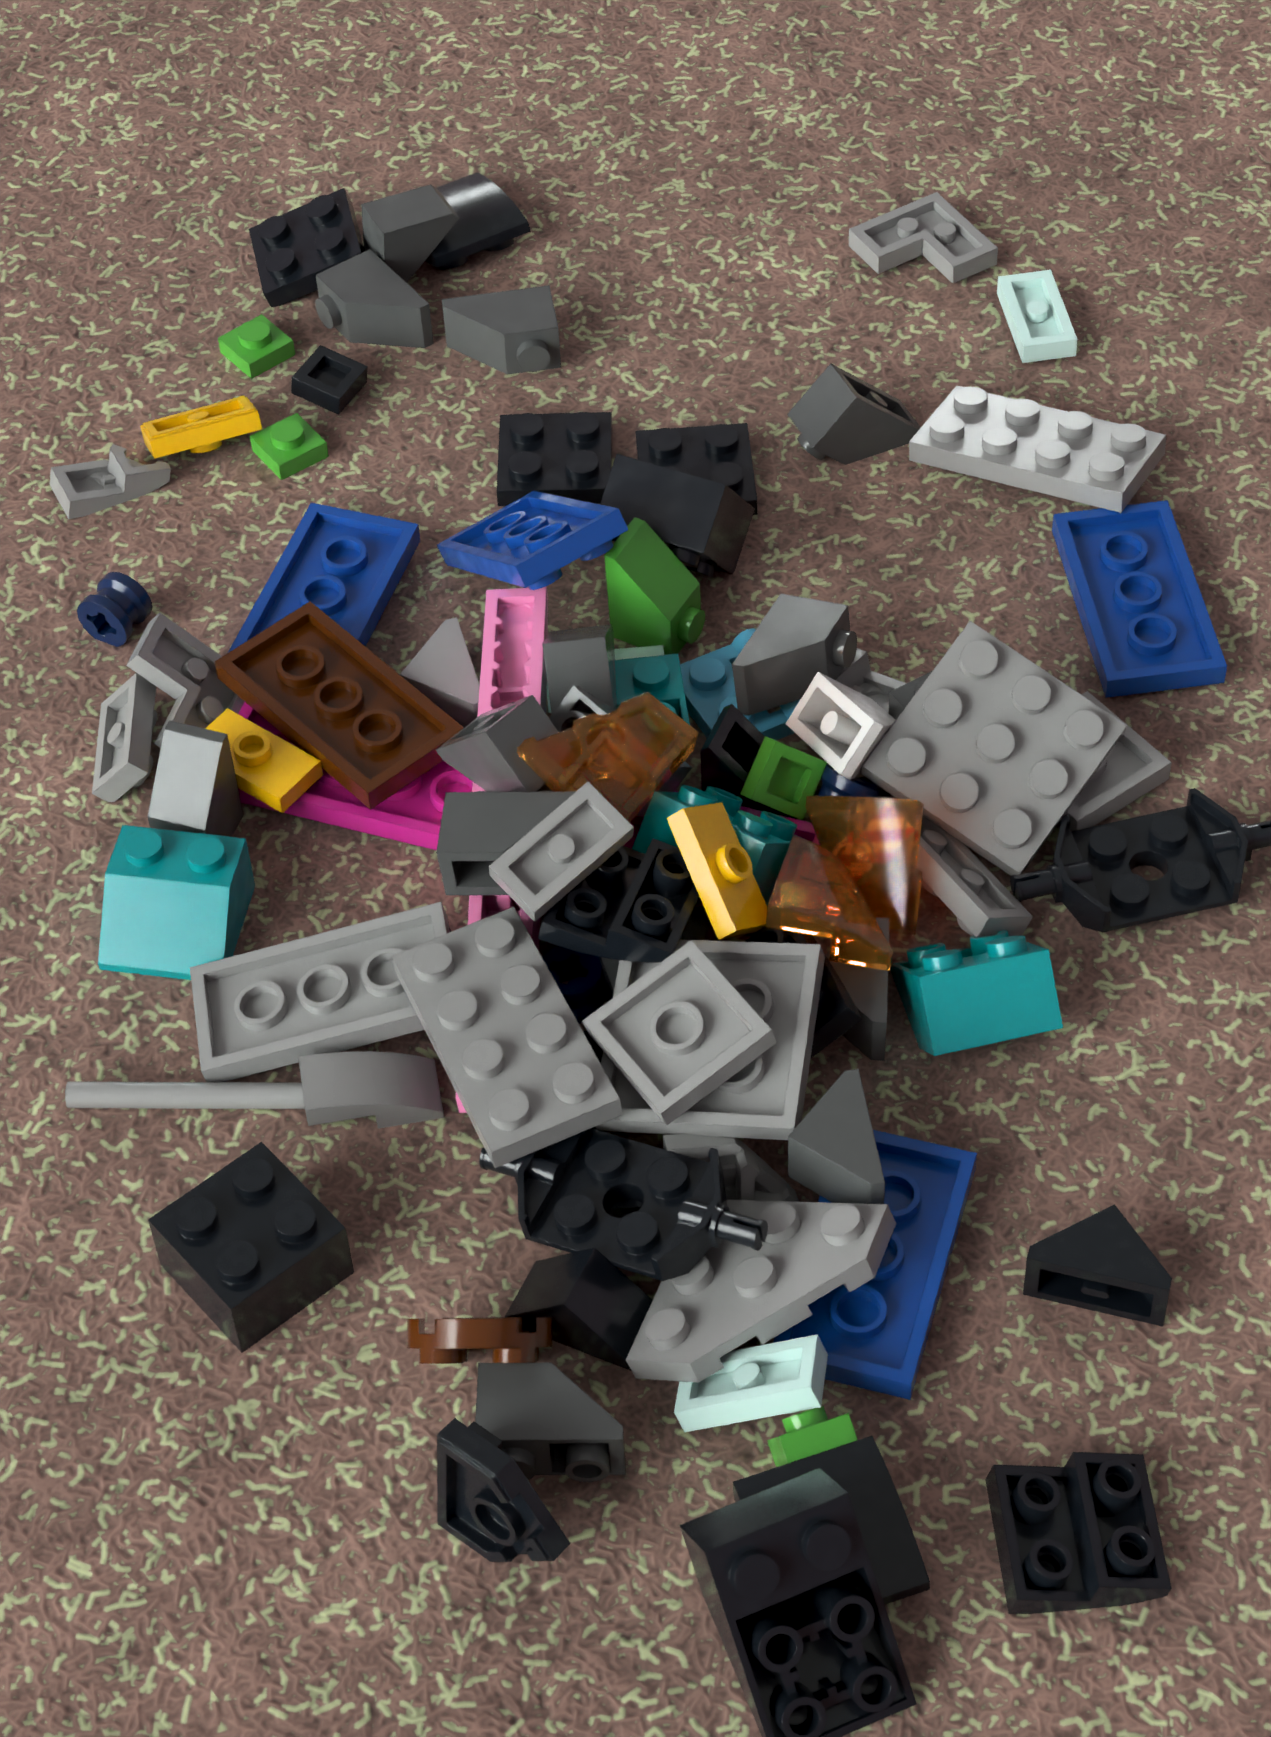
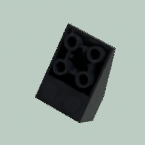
[680,1468,917,1737]

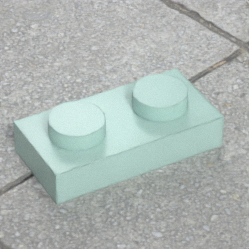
[997,270,1078,363]
[674,1334,828,1432]

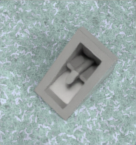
[400,617,480,727]

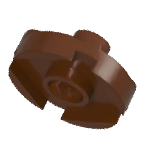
[407,1317,552,1364]

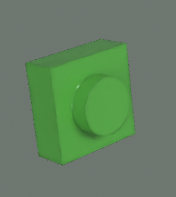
[218,314,295,379]
[250,413,329,480]
[741,736,827,820]
[767,1406,858,1467]

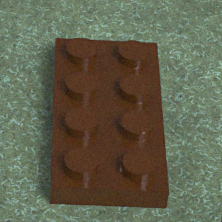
[215,601,464,810]

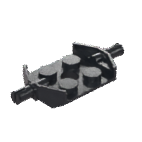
[1010,788,1271,933]
[479,1128,768,1281]

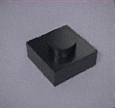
[291,345,368,415]

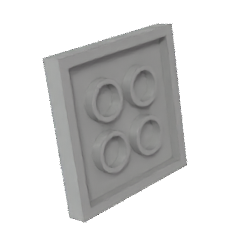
[861,621,1127,876]
[595,940,825,1140]

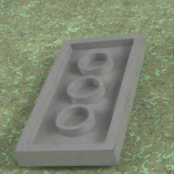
[909,385,1166,513]
[190,902,450,1082]
[391,907,623,1168]

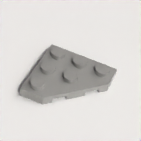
[626,1200,896,1382]

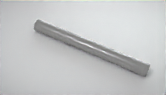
[65,1081,305,1109]

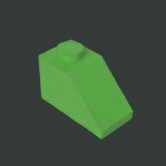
[604,517,705,655]

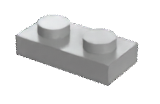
[92,673,157,802]
[489,781,634,922]

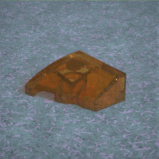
[517,692,698,823]
[806,796,924,935]
[766,836,893,971]

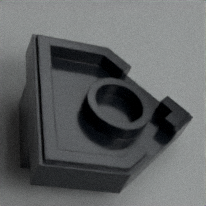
[437,1418,571,1562]

